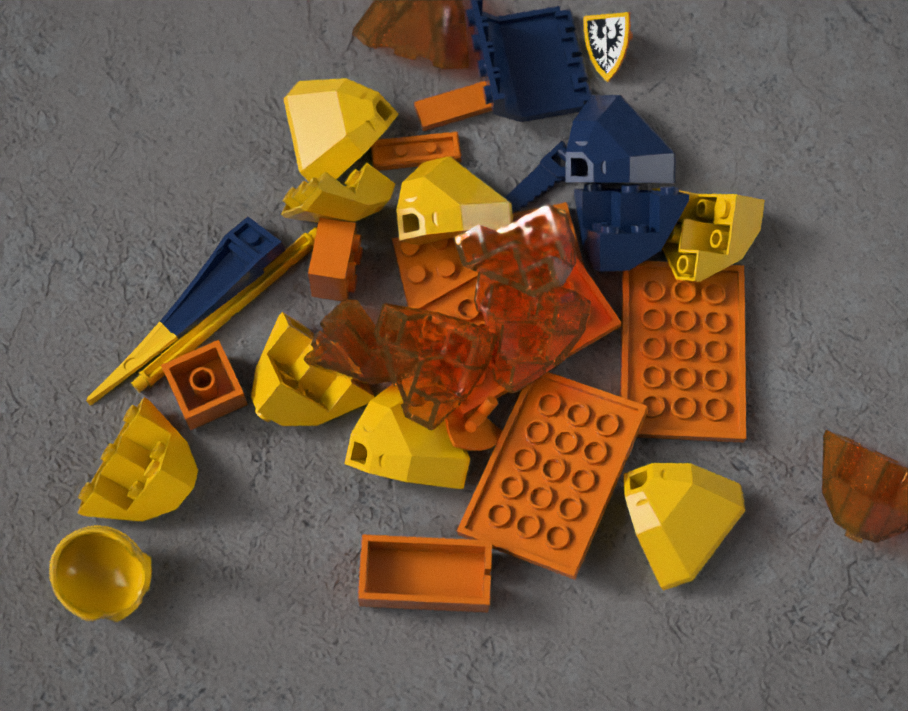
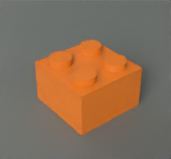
[308,217,363,302]
[161,340,248,431]

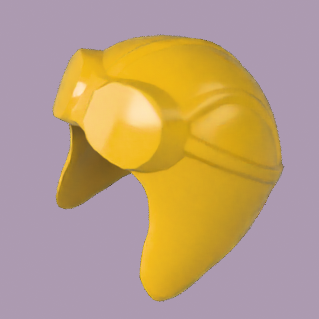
[49,525,152,623]

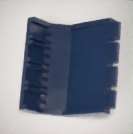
[465,0,592,123]

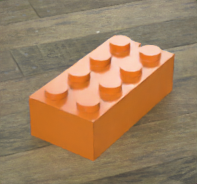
[358,534,492,613]

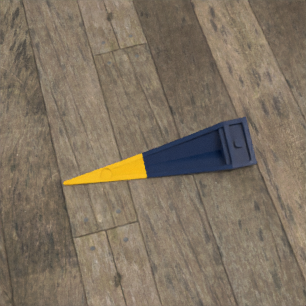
[86,216,286,405]

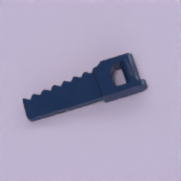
[505,141,567,213]

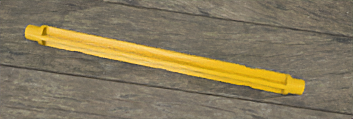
[131,227,317,393]

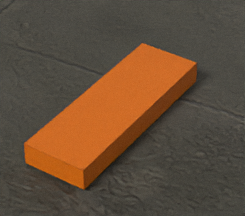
[414,81,492,131]
[371,131,461,171]

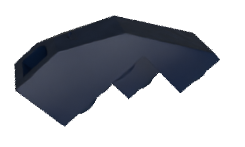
[565,95,676,183]
[574,183,689,272]

